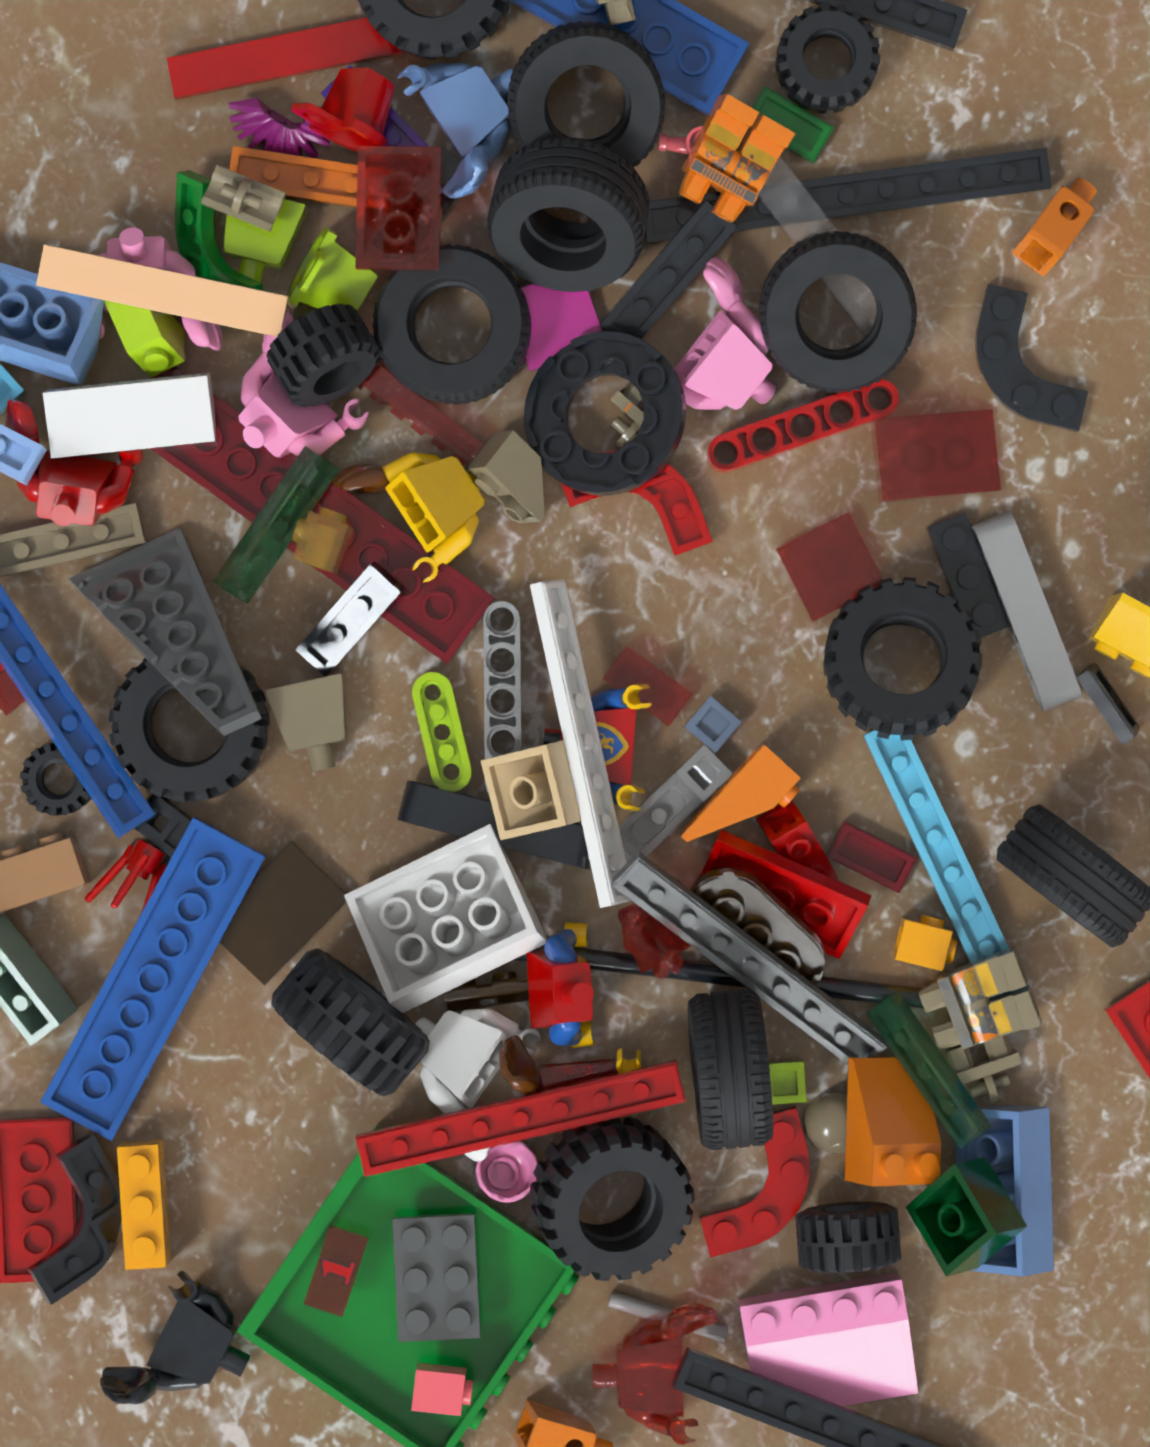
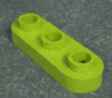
[412,672,472,792]

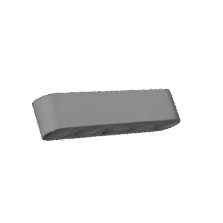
[971,511,1082,712]
[483,601,522,794]

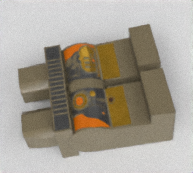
[919,946,1042,1050]

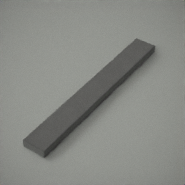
[612,851,887,1064]

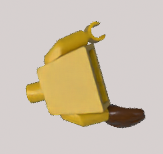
[332,452,485,582]

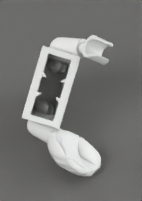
[415,1008,541,1162]

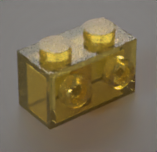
[292,507,353,575]

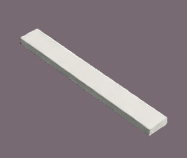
[530,579,631,908]

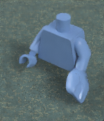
[397,62,513,199]

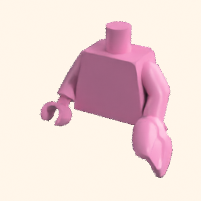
[98,227,222,351]
[674,257,776,410]
[238,305,369,458]

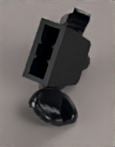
[100,1271,251,1404]

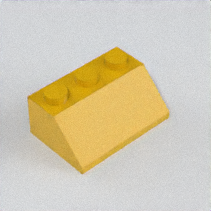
[1088,593,1150,679]

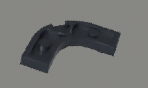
[975,284,1088,432]
[27,1133,122,1305]

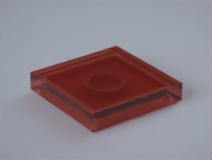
[775,512,883,622]

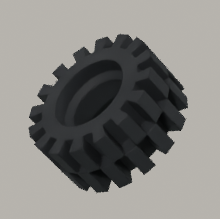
[20,743,91,816]

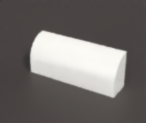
[43,372,216,458]

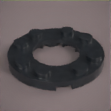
[524,331,686,496]

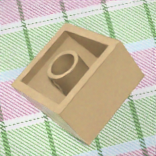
[481,740,581,840]

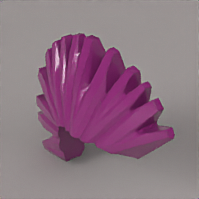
[229,98,330,158]

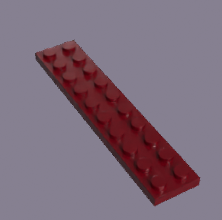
[150,366,495,664]

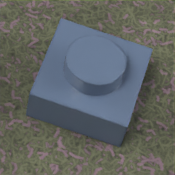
[684,696,741,753]

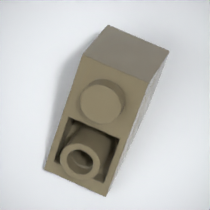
[467,430,545,523]

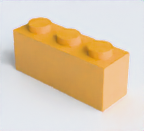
[117,1139,171,1270]

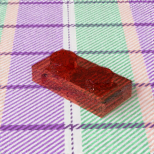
[603,646,692,727]

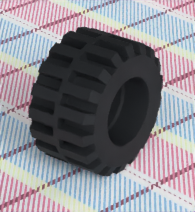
[775,3,881,114]
[266,303,381,407]
[795,1202,901,1273]

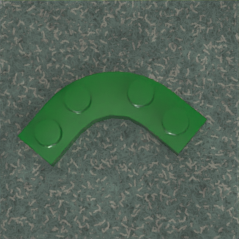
[175,170,263,290]

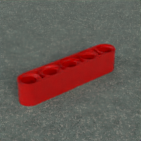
[706,379,899,473]

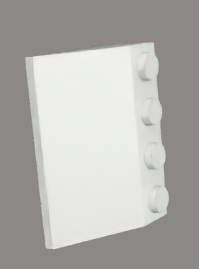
[344,824,547,1013]

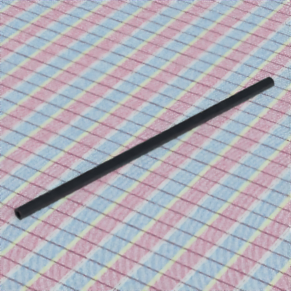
[514,945,924,1009]

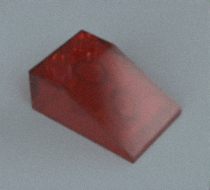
[355,146,444,270]
[871,410,1001,504]

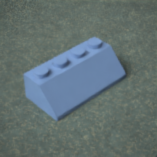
[0,262,104,387]
[955,1105,1054,1277]

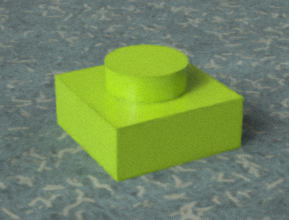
[769,1060,807,1105]

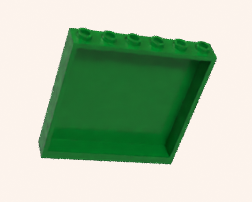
[236,1125,580,1447]

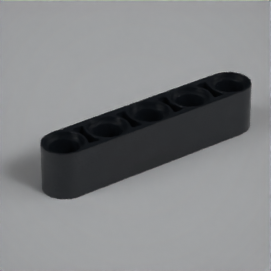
[397,780,591,869]

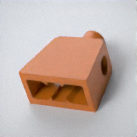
[1012,178,1097,277]
[513,1399,614,1447]

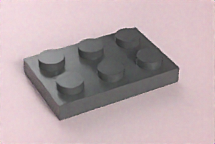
[392,1213,481,1342]

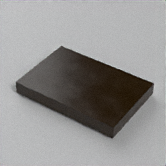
[220,841,346,986]

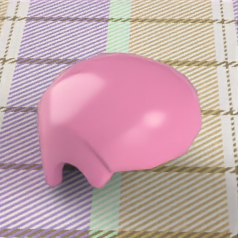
[475,1141,538,1203]

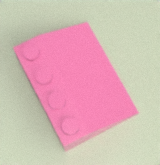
[738,1272,918,1406]

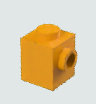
[892,915,957,971]

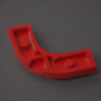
[561,450,713,556]
[699,1106,810,1258]

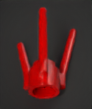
[84,838,167,913]

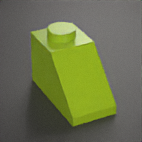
[104,300,185,378]

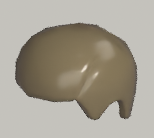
[802,1092,847,1154]

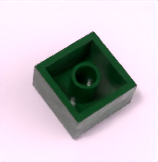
[905,1156,1027,1277]

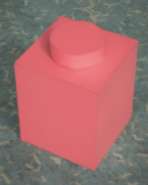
[411,1363,473,1416]

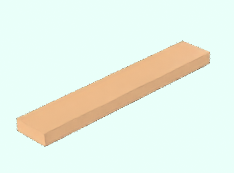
[36,244,289,337]

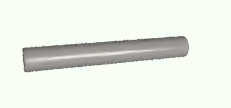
[608,1291,729,1342]

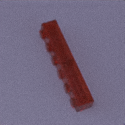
[357,365,485,466]

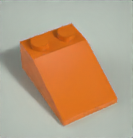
[679,744,801,842]
[844,1056,941,1187]

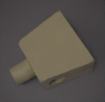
[265,673,347,772]

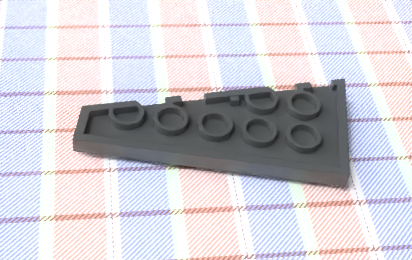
[69,528,262,736]

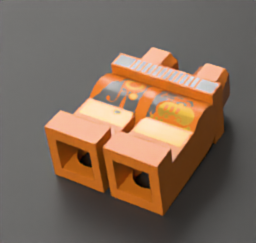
[678,94,796,222]

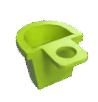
[287,227,378,311]

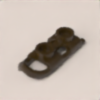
[444,971,529,1012]

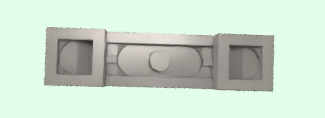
[588,744,733,862]

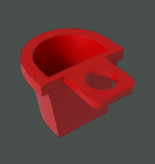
[290,67,395,156]

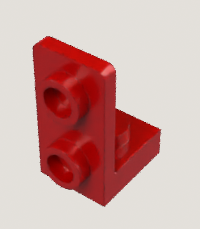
[756,800,838,880]

